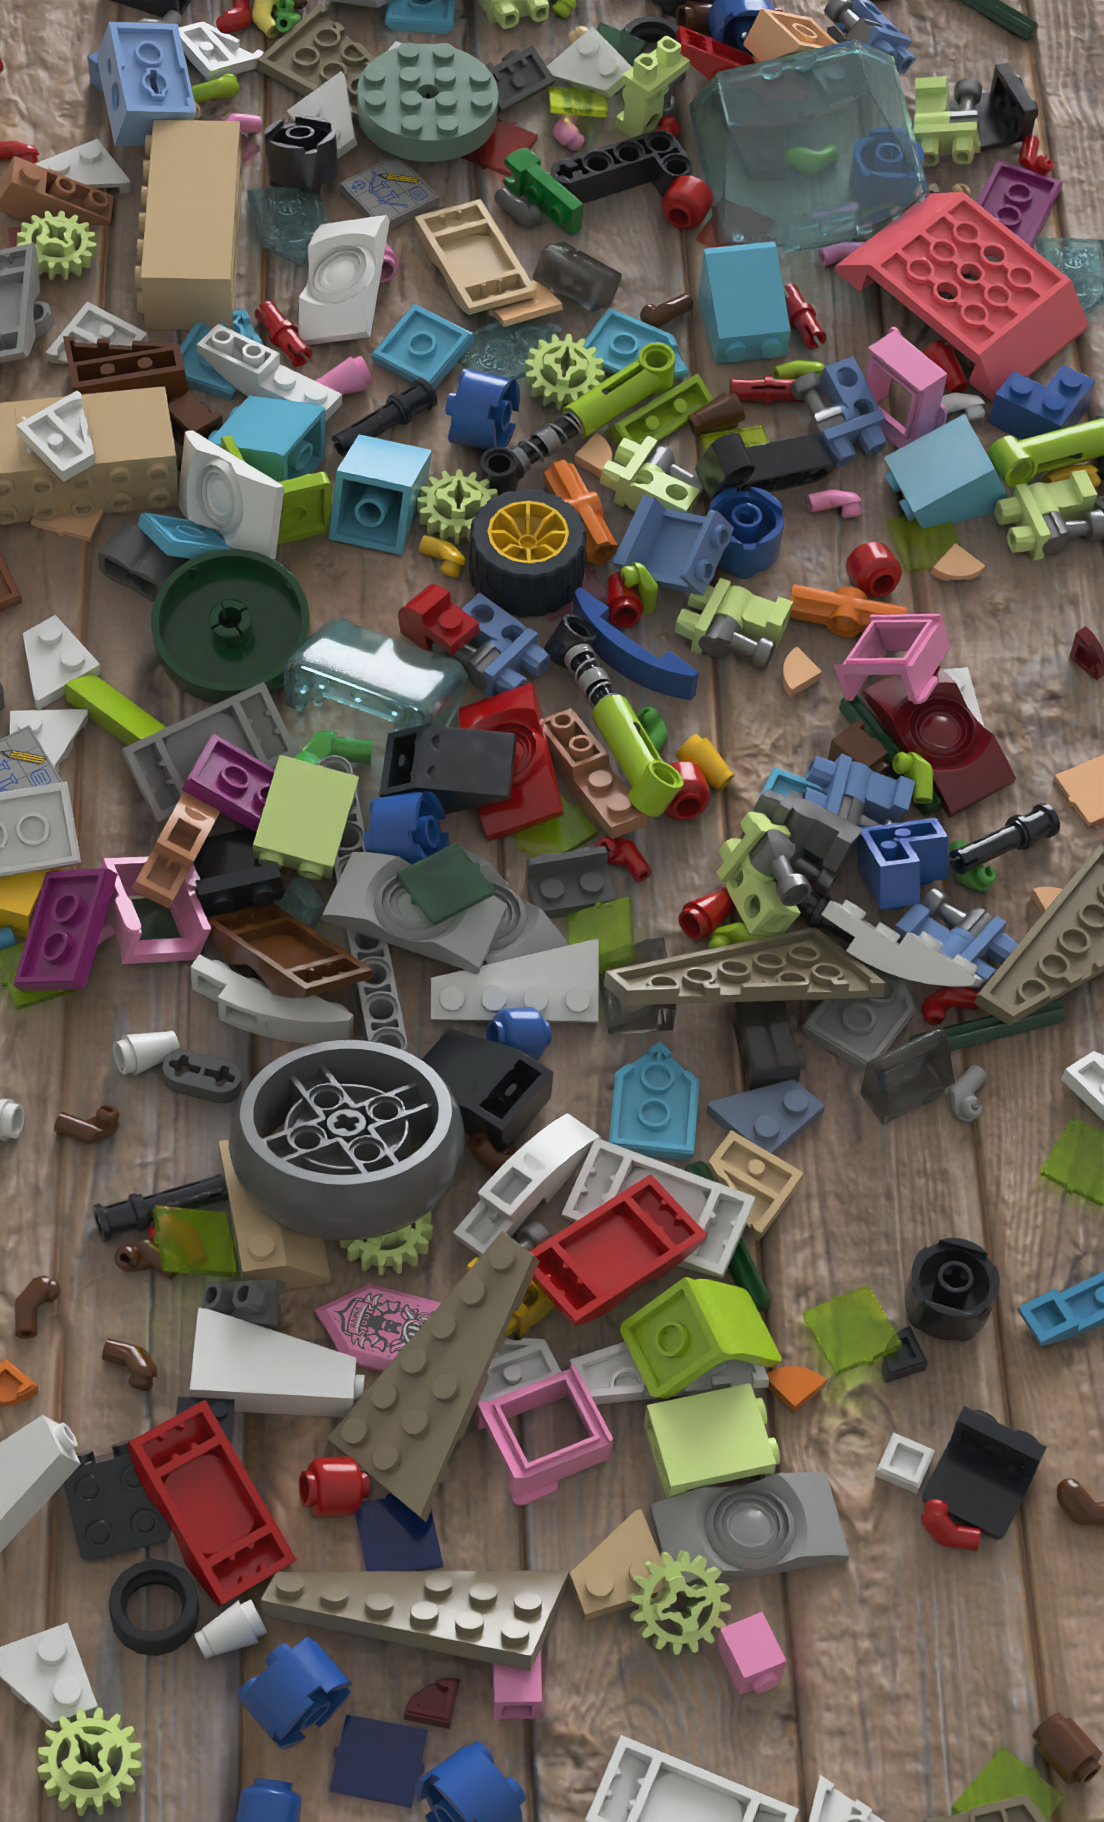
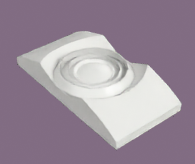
[299,215,390,345]
[178,430,284,559]
[561,1138,756,1278]
[585,1735,799,1822]

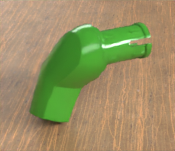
[294,730,373,765]

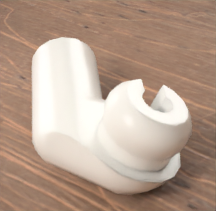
[941,393,985,421]

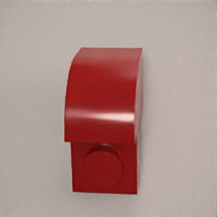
[398,584,480,655]

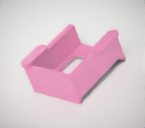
[866,327,947,449]
[833,614,951,704]
[100,856,211,964]
[475,1364,614,1506]

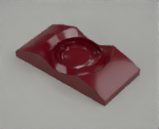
[862,666,1016,818]

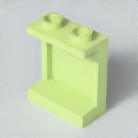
[252,755,359,880]
[644,1383,780,1499]

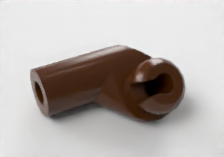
[640,294,693,328]
[467,1133,521,1173]

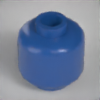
[486,1007,552,1060]
[236,1778,302,1822]

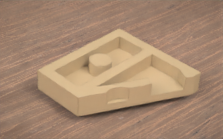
[707,1130,804,1241]
[569,1509,662,1621]

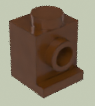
[168,392,223,447]
[828,719,891,776]

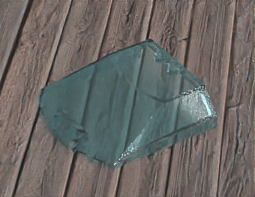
[689,39,929,252]

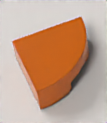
[0,1358,39,1406]
[767,1366,827,1413]

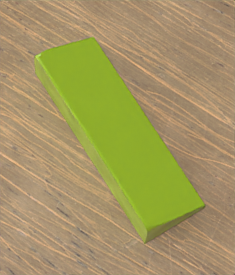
[605,373,713,446]
[64,674,166,746]

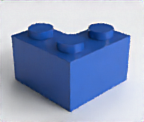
[989,365,1095,440]
[858,818,948,910]

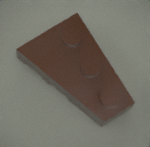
[63,336,188,404]

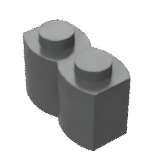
[98,523,189,602]

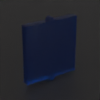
[355,1493,443,1571]
[330,1714,428,1808]

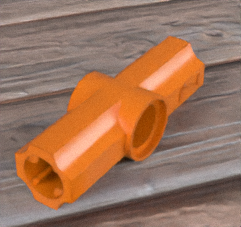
[543,459,617,566]
[790,584,908,638]

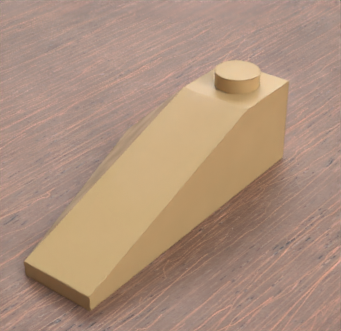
[218,1140,331,1290]

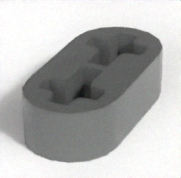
[162,1050,242,1104]

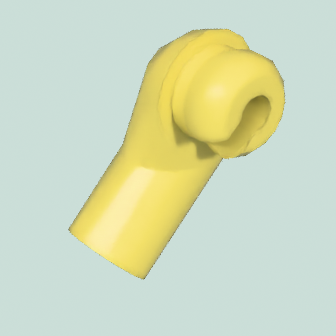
[251,0,280,39]

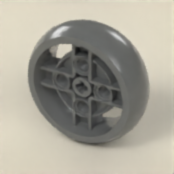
[229,1040,465,1240]

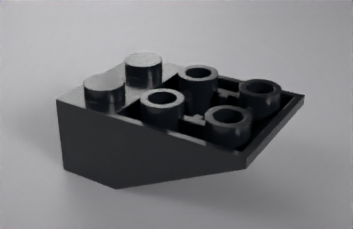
[379,725,517,815]
[421,1028,554,1153]

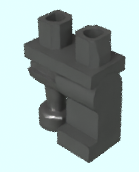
[739,789,863,896]

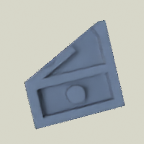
[706,1079,825,1156]

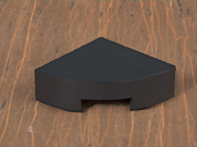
[882,1326,928,1383]

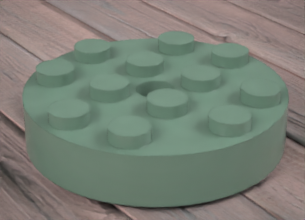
[357,43,499,162]

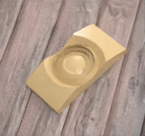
[414,199,537,315]

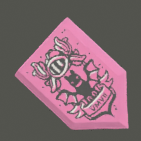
[314,1284,441,1373]

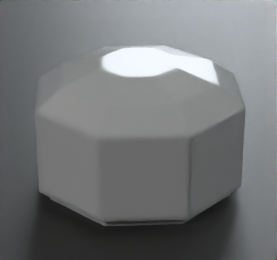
[33,301,56,338]

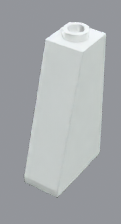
[190,1308,365,1418]
[0,1415,81,1553]

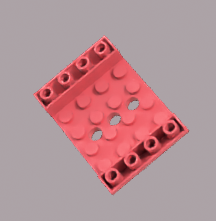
[834,192,1089,403]

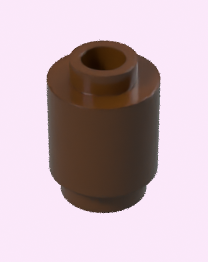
[1032,1712,1102,1785]

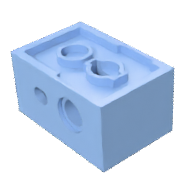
[97,22,197,146]

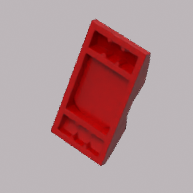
[676,25,811,104]
[459,682,565,841]
[529,1174,708,1327]
[126,1400,297,1607]

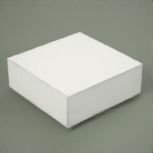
[875,1433,935,1494]

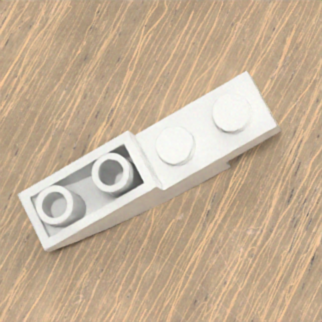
[197,324,342,422]
[821,900,984,988]
[190,955,353,1044]
[453,1113,601,1257]

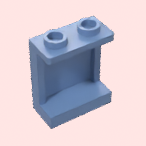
[612,495,734,596]

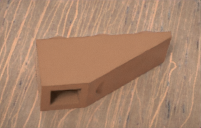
[0,156,114,225]

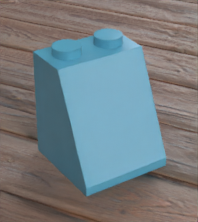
[697,241,791,364]
[208,395,325,482]
[884,414,1008,531]
[328,435,432,555]

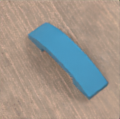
[1018,1272,1104,1346]

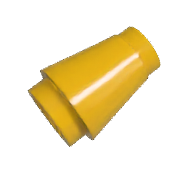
[675,734,735,792]

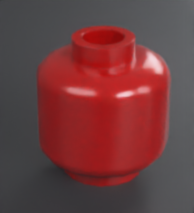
[662,175,714,229]
[845,541,902,599]
[664,761,711,820]
[299,1456,370,1518]

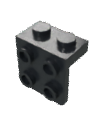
[950,62,1038,152]
[193,828,285,916]
[922,1406,1047,1540]
[62,1439,171,1561]

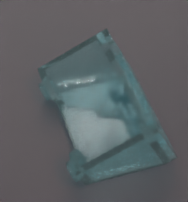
[284,618,468,732]

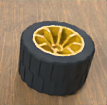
[469,489,586,617]

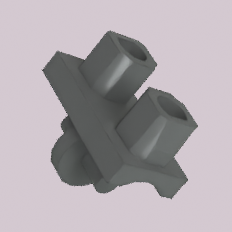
[201,1279,286,1328]

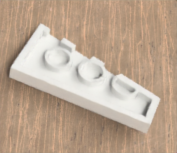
[430,938,599,1023]
[570,1341,769,1405]

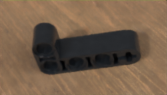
[550,130,693,204]
[695,433,834,502]

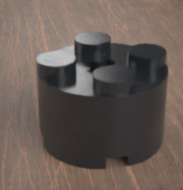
[264,116,338,193]
[905,1237,1000,1342]

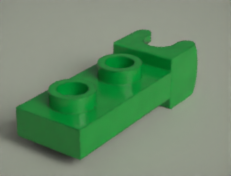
[503,147,584,236]

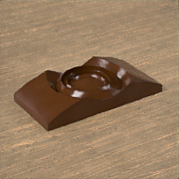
[207,902,373,998]

